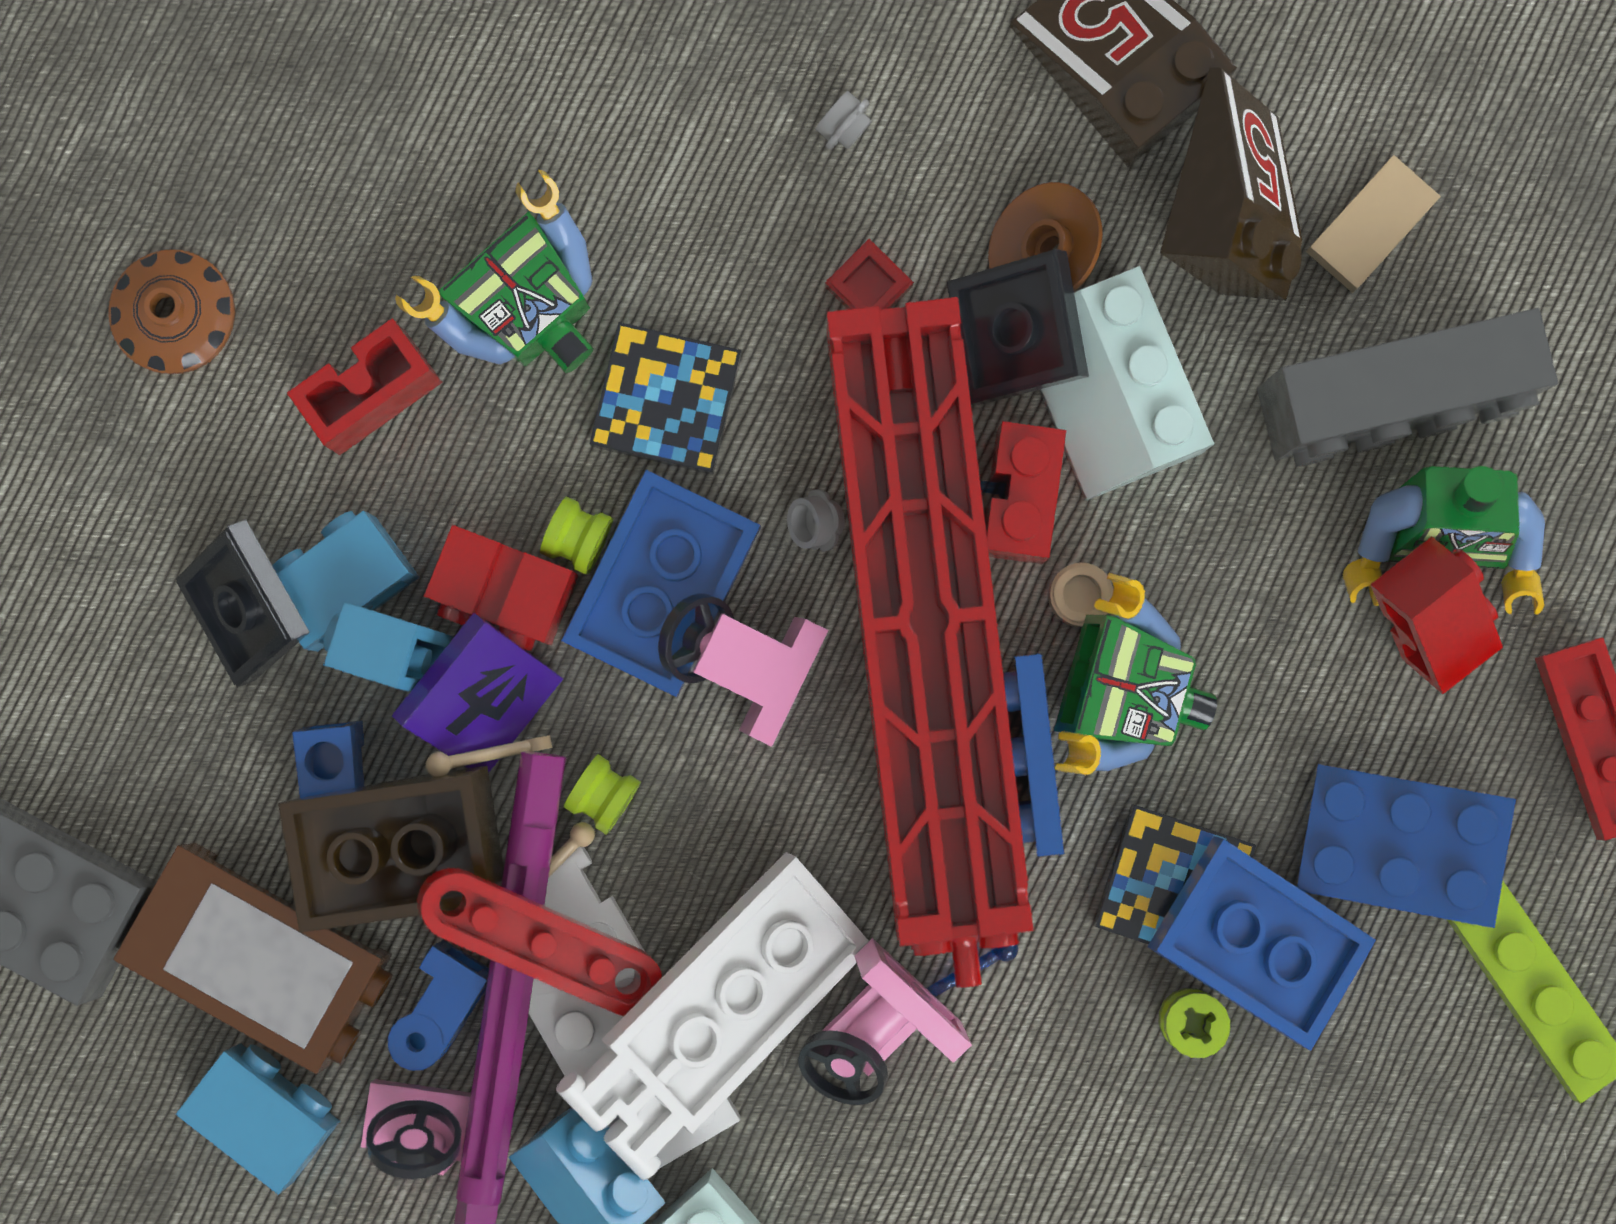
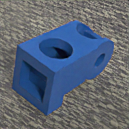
[292,720,364,798]
[388,940,489,1071]

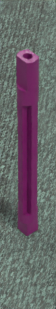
[454,751,566,1224]

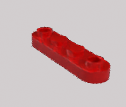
[417,868,662,1016]

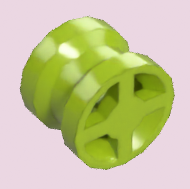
[540,497,613,575]
[563,754,641,835]
[1158,988,1230,1058]

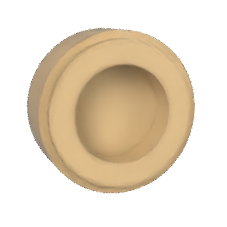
[1048,563,1113,627]

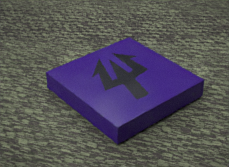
[392,613,563,772]

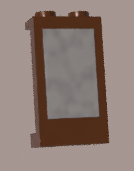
[113,843,393,1075]

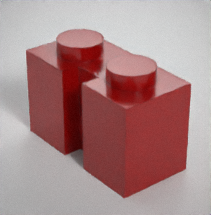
[287,318,443,455]
[985,421,1066,564]
[424,525,579,651]
[1370,537,1503,694]

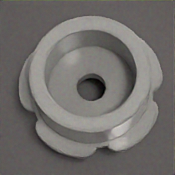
[815,91,872,150]
[787,489,845,552]

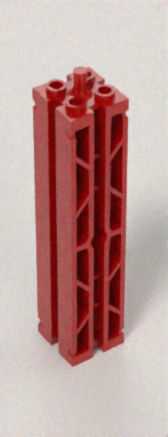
[826,297,1034,988]

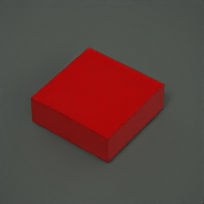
[825,239,914,310]

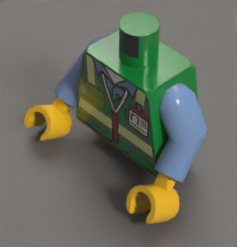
[395,170,594,373]
[1343,466,1545,615]
[1054,573,1217,775]

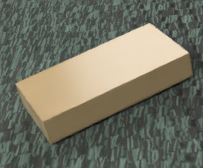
[1306,155,1441,293]

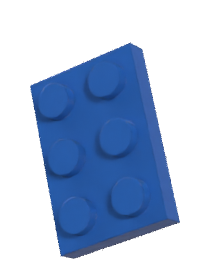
[561,470,761,698]
[1003,654,1064,857]
[1297,764,1516,928]
[1147,836,1376,1051]

